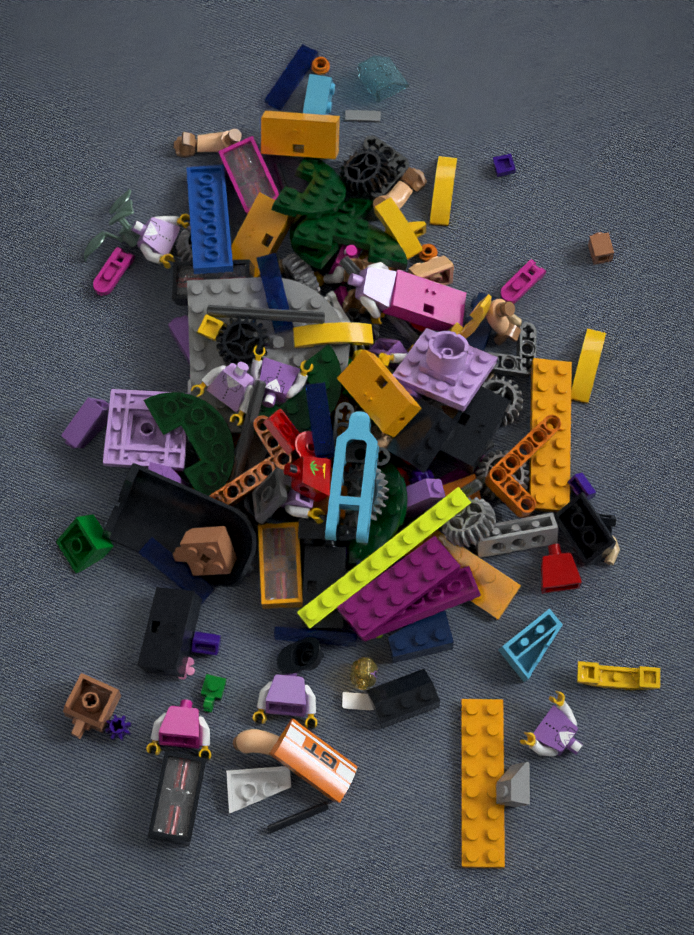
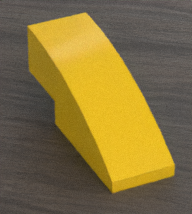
[374,197,423,260]

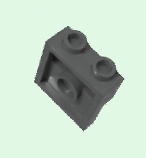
[252,467,291,524]

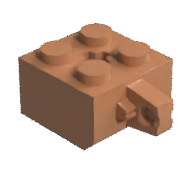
[173,526,237,576]
[63,673,121,739]

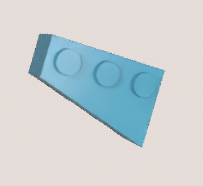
[303,74,335,115]
[498,608,563,682]

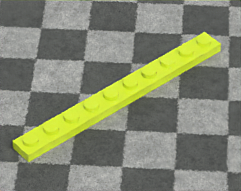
[297,487,471,629]

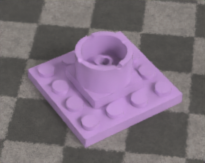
[393,328,498,412]
[103,389,191,471]

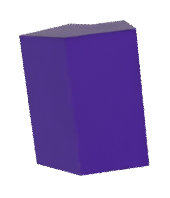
[568,473,596,500]
[192,631,221,655]

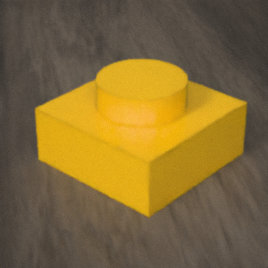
[197,314,224,342]

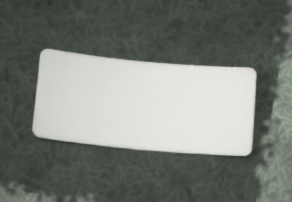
[342,692,373,710]

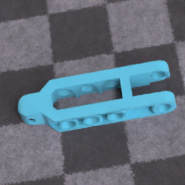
[325,411,379,543]

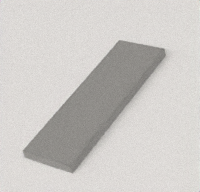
[345,110,381,122]

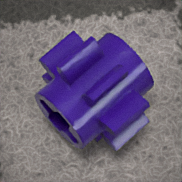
[408,468,435,485]
[105,715,132,741]

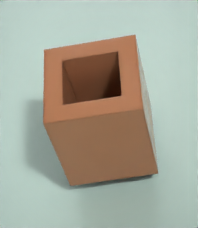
[588,232,614,265]

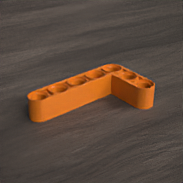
[485,414,561,518]
[210,415,296,507]

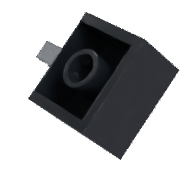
[298,515,357,547]

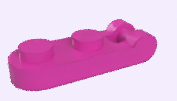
[93,247,135,296]
[500,259,546,304]

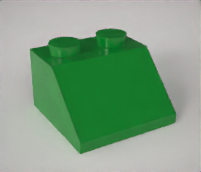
[56,514,114,574]

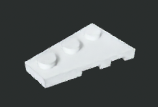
[226,766,291,814]

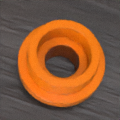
[311,57,330,75]
[418,244,438,262]

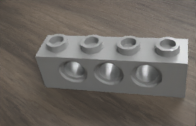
[474,513,558,558]

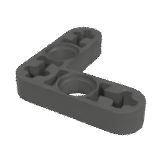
[363,135,409,201]
[487,322,537,378]
[331,402,390,466]

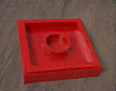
[263,409,300,455]

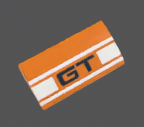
[269,719,358,803]

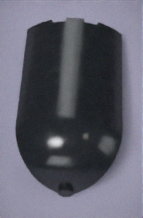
[102,463,256,587]

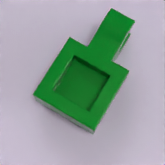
[201,674,227,713]

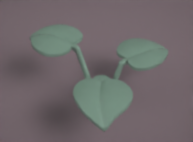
[84,189,140,262]

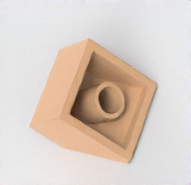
[408,255,454,286]

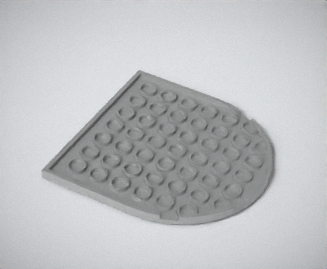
[187,277,349,434]

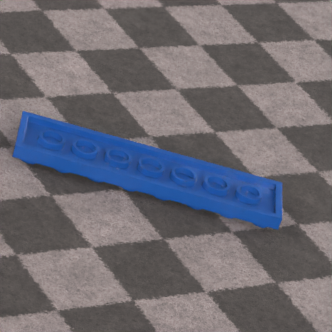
[186,165,233,274]

